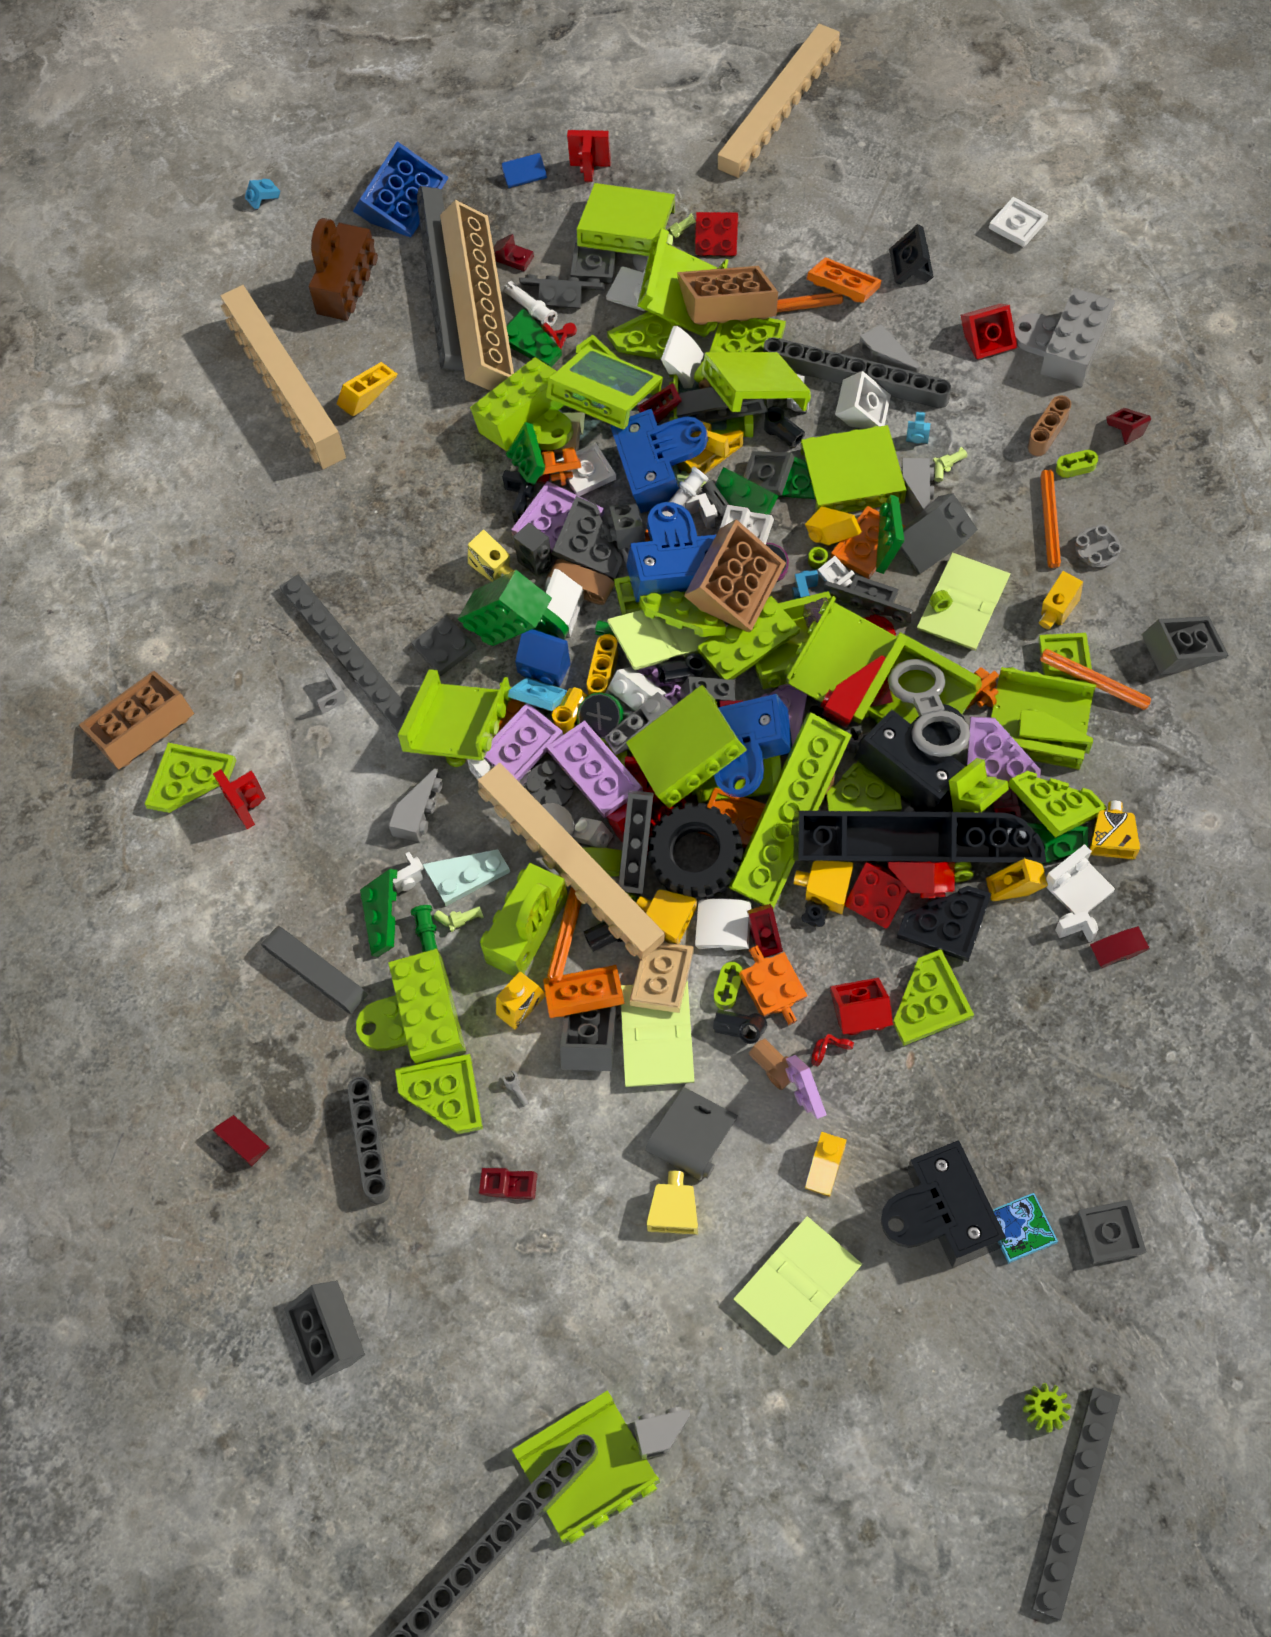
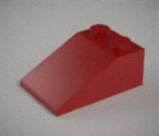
[821,655,886,728]

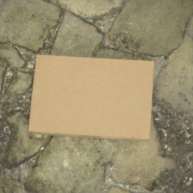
[629,942,694,1013]

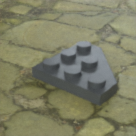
[551,496,623,581]

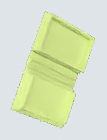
[917,553,1011,651]
[607,610,712,670]
[621,981,695,1087]
[733,1216,862,1349]

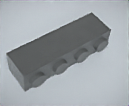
[677,386,768,423]
[619,790,653,894]

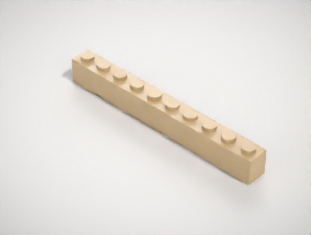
[718,24,841,178]
[478,763,665,960]

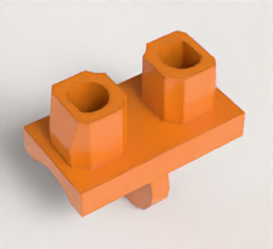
[541,447,582,486]
[966,667,999,710]

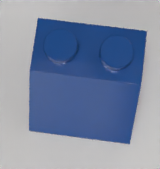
[515,629,571,687]

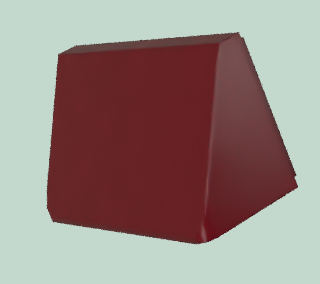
[213,1115,270,1167]

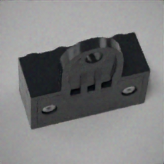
[854,704,966,812]
[881,1140,1006,1268]

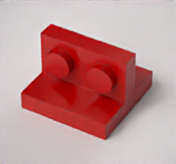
[567,130,611,182]
[213,769,266,829]

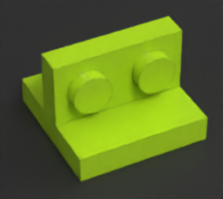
[949,758,1009,812]

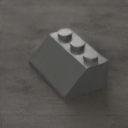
[284,1280,365,1383]

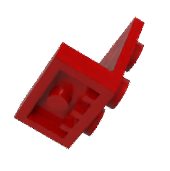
[695,212,738,256]
[845,861,910,928]

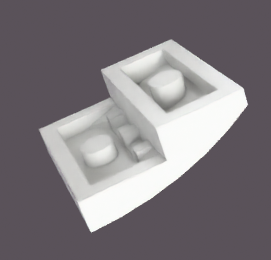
[661,326,704,389]
[720,505,774,545]
[695,899,752,951]

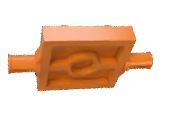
[739,946,808,1026]

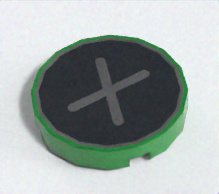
[577,693,624,739]

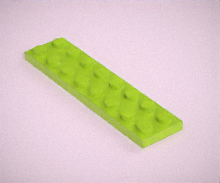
[729,712,852,909]

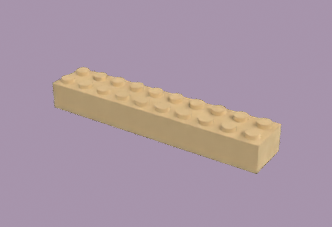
[440,200,514,391]
[220,285,346,469]

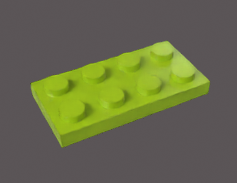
[697,596,800,680]

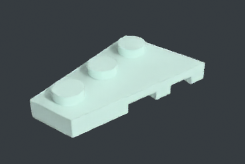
[423,849,510,906]

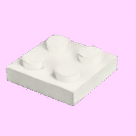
[989,197,1048,247]
[556,443,616,496]

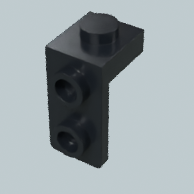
[502,470,534,523]

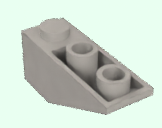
[859,324,920,373]
[901,458,934,515]
[604,692,673,755]
[389,769,443,843]

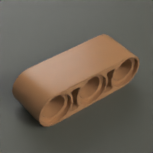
[1028,395,1071,456]
[546,559,615,605]

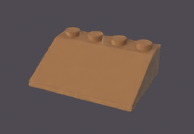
[677,266,778,325]
[684,519,786,632]
[79,671,195,770]

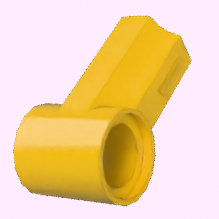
[552,687,588,735]

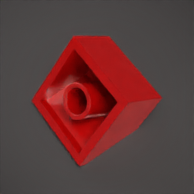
[960,303,1018,359]
[888,861,955,898]
[830,977,893,1035]

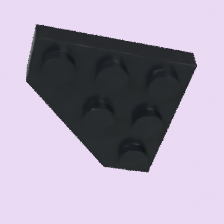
[897,886,992,962]

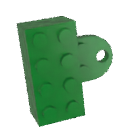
[457,570,569,646]

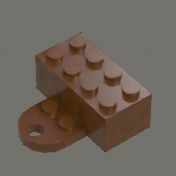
[309,218,378,321]

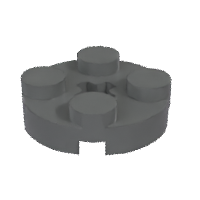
[526,761,574,807]

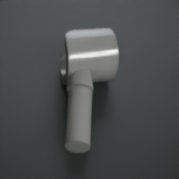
[502,1070,529,1106]

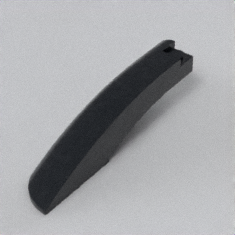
[791,811,1046,863]

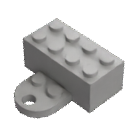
[1014,288,1115,387]

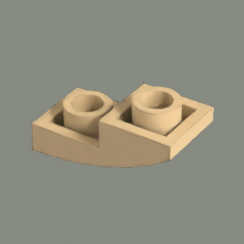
[555,412,585,455]

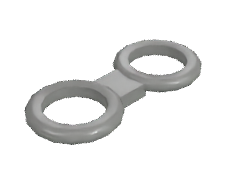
[888,659,970,757]

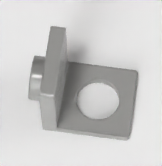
[317,667,347,714]

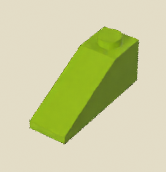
[1017,709,1093,754]

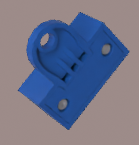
[610,409,708,513]
[626,502,717,602]
[714,694,792,798]

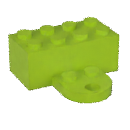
[470,357,574,451]
[480,863,568,977]
[356,949,467,1064]

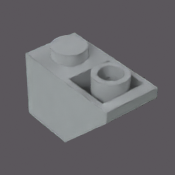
[634,1407,690,1460]

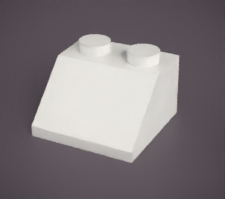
[835,371,891,429]

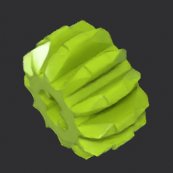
[1022,1383,1071,1433]

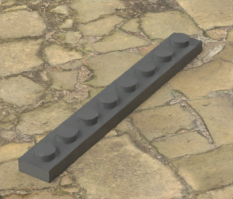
[1032,1387,1121,1621]

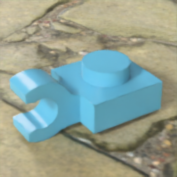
[906,412,931,444]

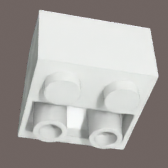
[545,569,584,637]
[605,667,667,721]

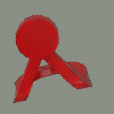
[542,322,577,349]
[811,1034,854,1067]

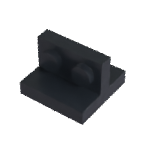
[889,224,934,285]

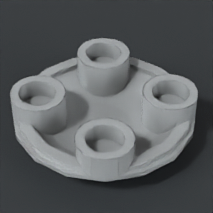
[1075,524,1122,567]

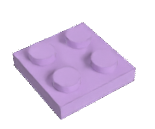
[785,1055,827,1119]

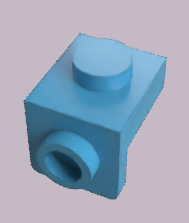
[245,179,280,209]
[792,570,818,599]

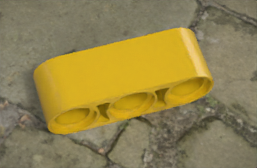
[587,634,618,696]

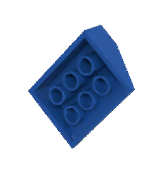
[353,141,449,238]

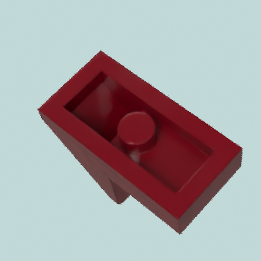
[493,234,534,272]
[1106,408,1151,445]
[747,904,783,957]

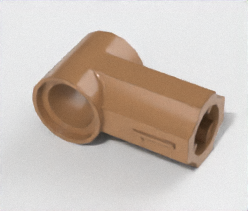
[749,1038,790,1090]

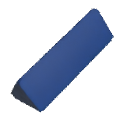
[501,153,547,188]

